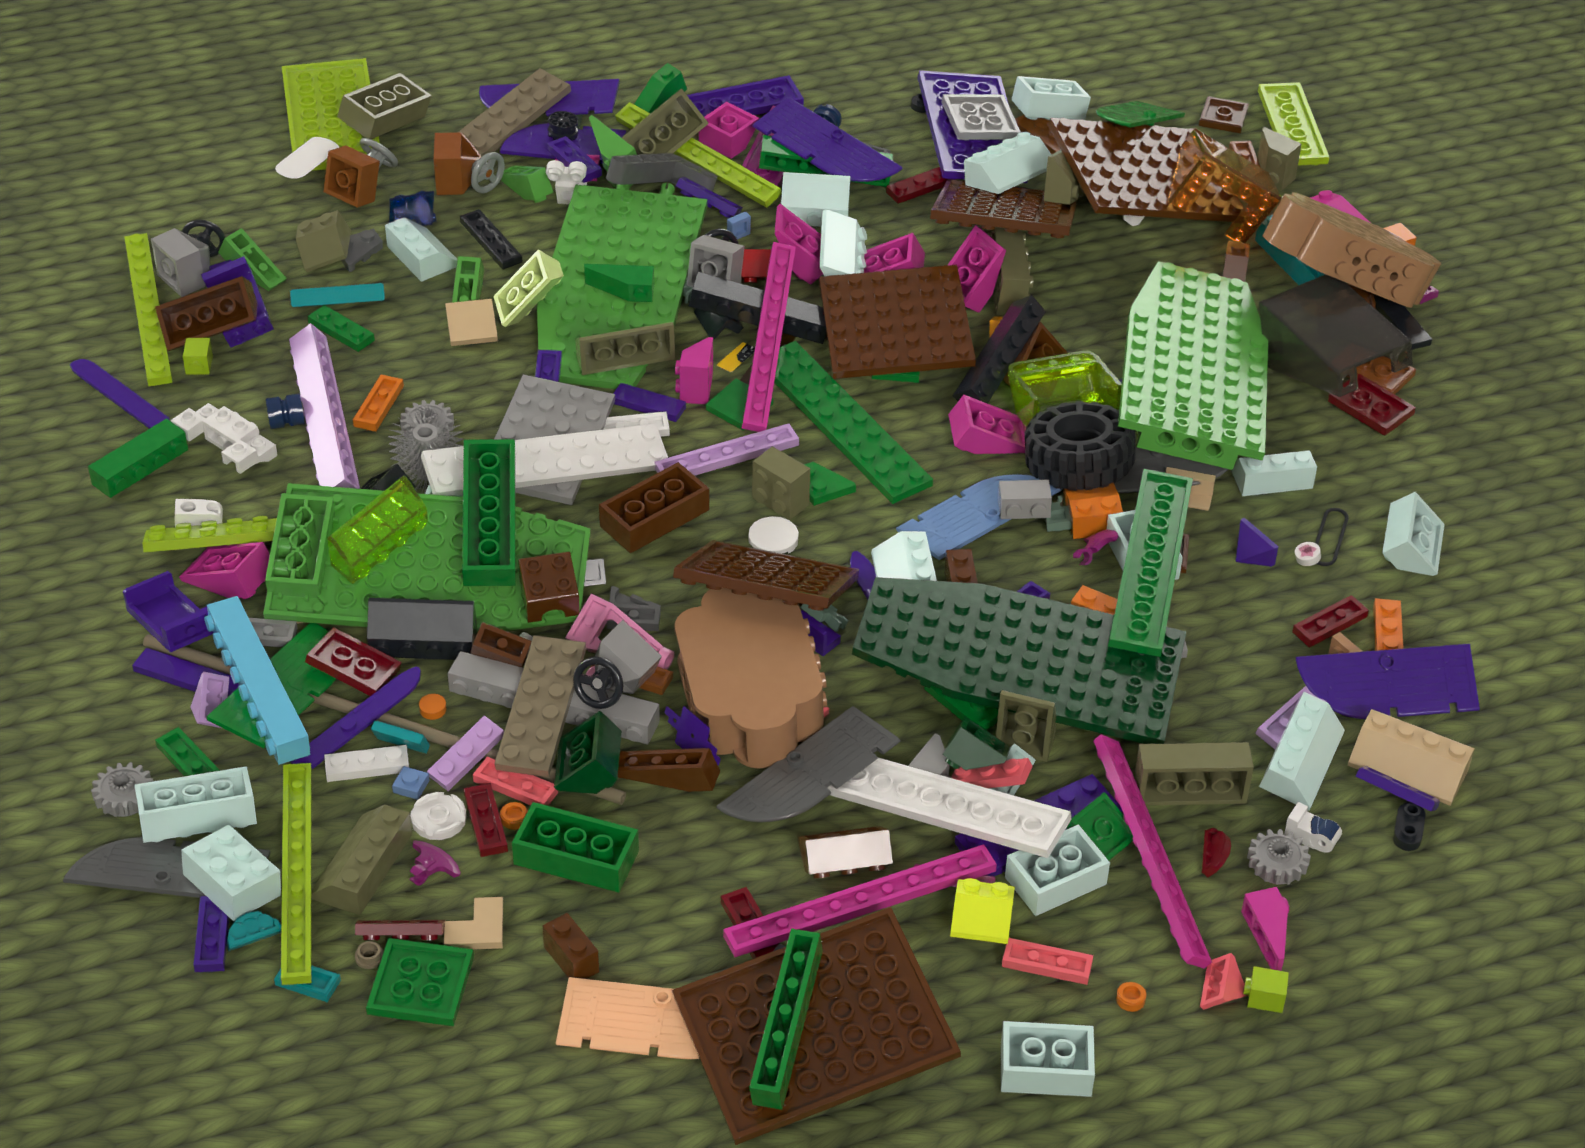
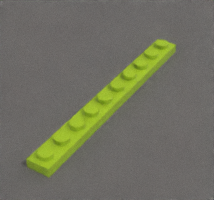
[615,102,782,208]
[124,233,172,386]
[281,763,312,985]

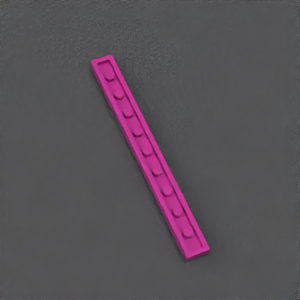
[742,242,796,432]
[1094,734,1212,969]
[723,844,997,957]

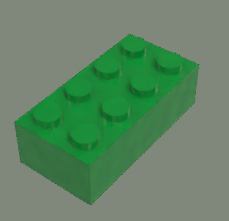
[512,802,639,893]

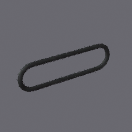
[1315,507,1349,566]

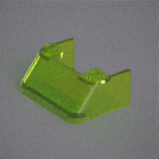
[1008,351,1122,427]

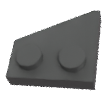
[341,228,383,272]
[607,586,661,631]

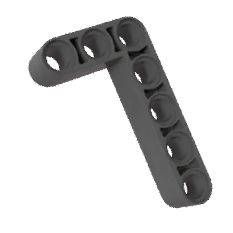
[606,153,718,191]

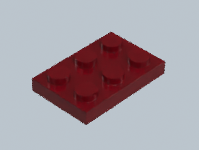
[1328,373,1416,436]
[305,627,402,696]

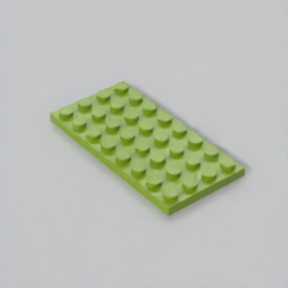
[282,58,380,171]

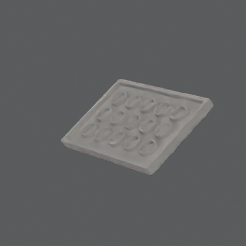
[495,375,615,505]

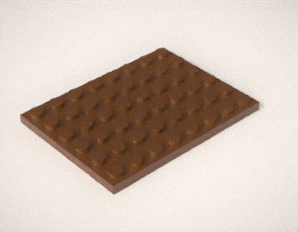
[1047,118,1249,223]
[930,179,1078,238]
[672,907,961,1145]

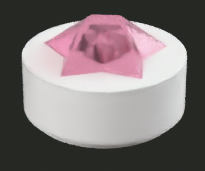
[1295,542,1321,566]

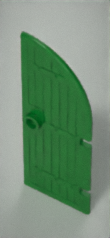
[1096,101,1185,128]
[207,623,336,748]

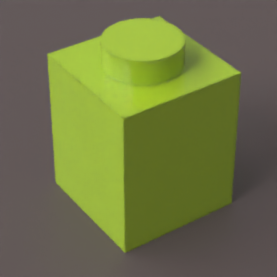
[183,338,213,375]
[1243,966,1289,1013]

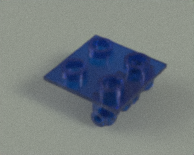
[389,191,436,226]

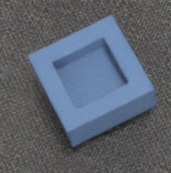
[727,212,751,239]
[392,766,430,800]

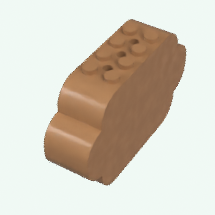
[1262,192,1441,308]
[675,587,827,768]

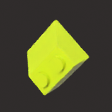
[950,878,1015,944]

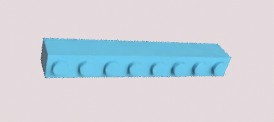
[204,596,310,765]

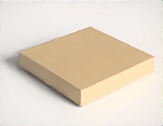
[445,299,498,346]

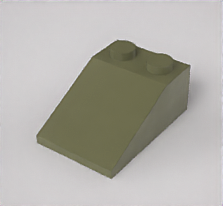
[996,690,1057,762]

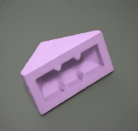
[191,672,229,728]

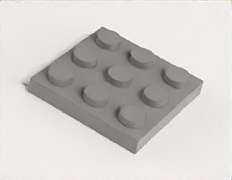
[941,94,1021,140]

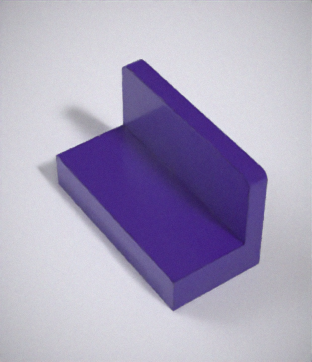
[801,610,841,656]

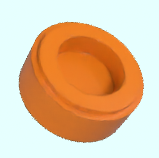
[419,694,446,720]
[500,802,528,830]
[1116,982,1146,1012]

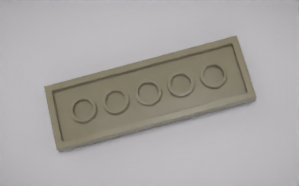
[458,68,571,157]
[495,635,586,777]

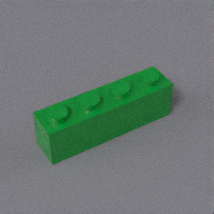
[88,418,188,498]

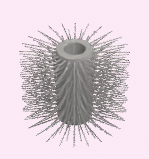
[388,408,463,494]

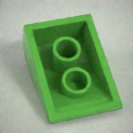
[589,115,637,187]

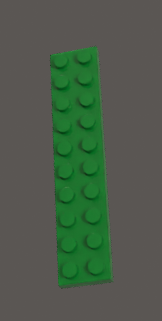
[774,341,933,504]
[1108,469,1193,657]

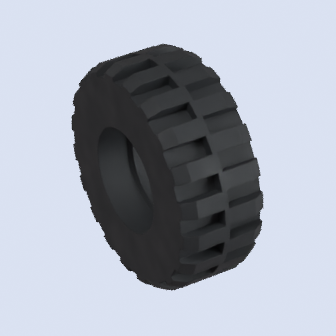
[1025,401,1136,491]

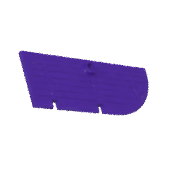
[479,79,620,117]
[752,97,902,182]
[500,123,626,164]
[1296,644,1480,719]

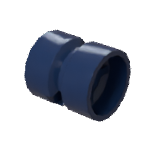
[265,393,305,429]

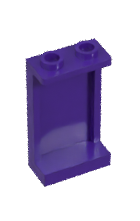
[201,256,274,348]
[123,571,214,653]

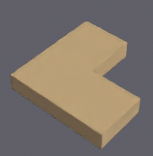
[444,897,503,949]

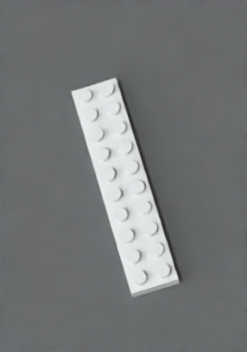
[421,423,668,496]
[827,758,1071,858]

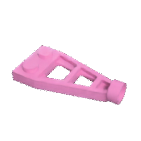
[565,594,674,670]

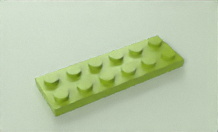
[1258,82,1329,166]
[142,516,277,552]

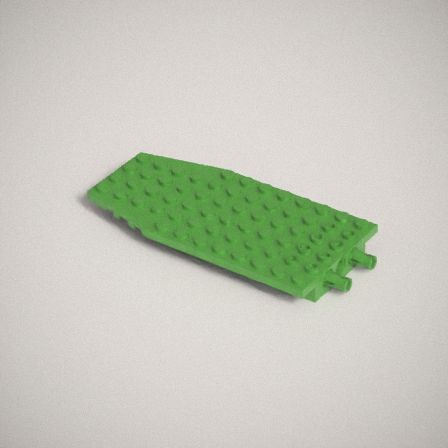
[537,183,707,389]

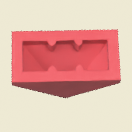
[1200,953,1248,1010]

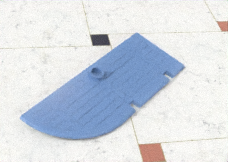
[896,474,1063,560]

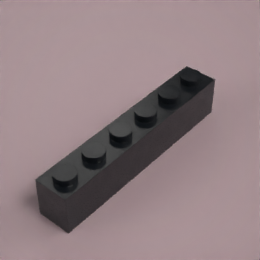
[688,272,826,344]
[953,295,1046,404]

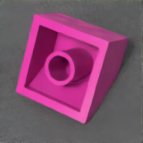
[699,102,760,159]
[675,337,713,405]

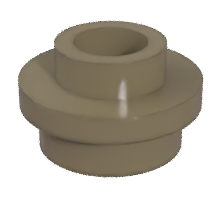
[355,941,384,969]

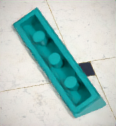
[290,283,385,307]

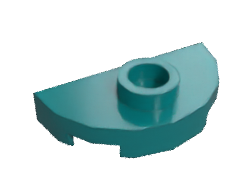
[227,911,281,951]

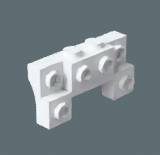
[171,403,277,474]

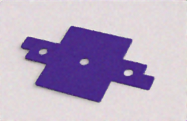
[665,706,721,765]

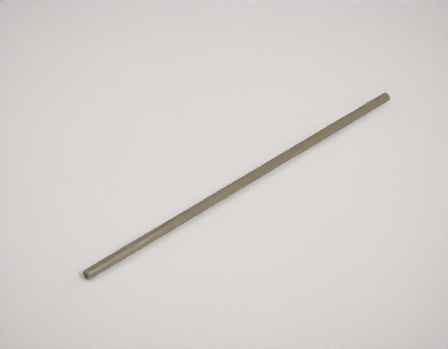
[143,634,626,805]

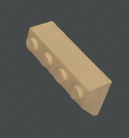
[1347,709,1475,806]

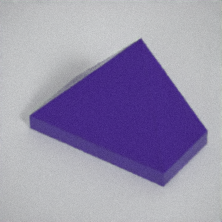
[1236,518,1278,567]

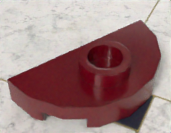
[1202,828,1232,877]

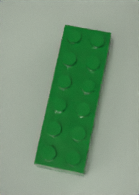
[462,439,516,586]

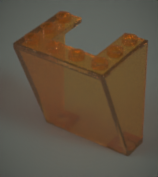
[1168,128,1281,243]

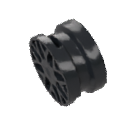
[548,111,579,141]

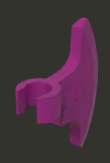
[1073,530,1118,566]
[409,840,461,886]

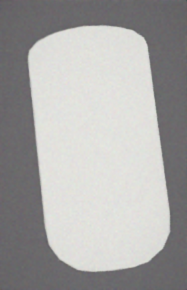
[275,137,339,179]

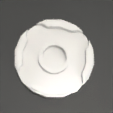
[748,516,799,554]
[410,792,467,840]

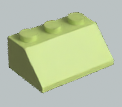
[493,249,564,327]

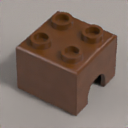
[518,551,579,623]

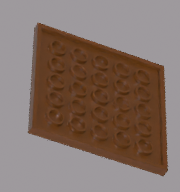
[819,265,976,379]
[673,540,859,611]

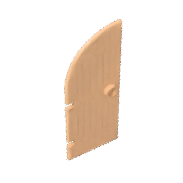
[556,977,699,1059]

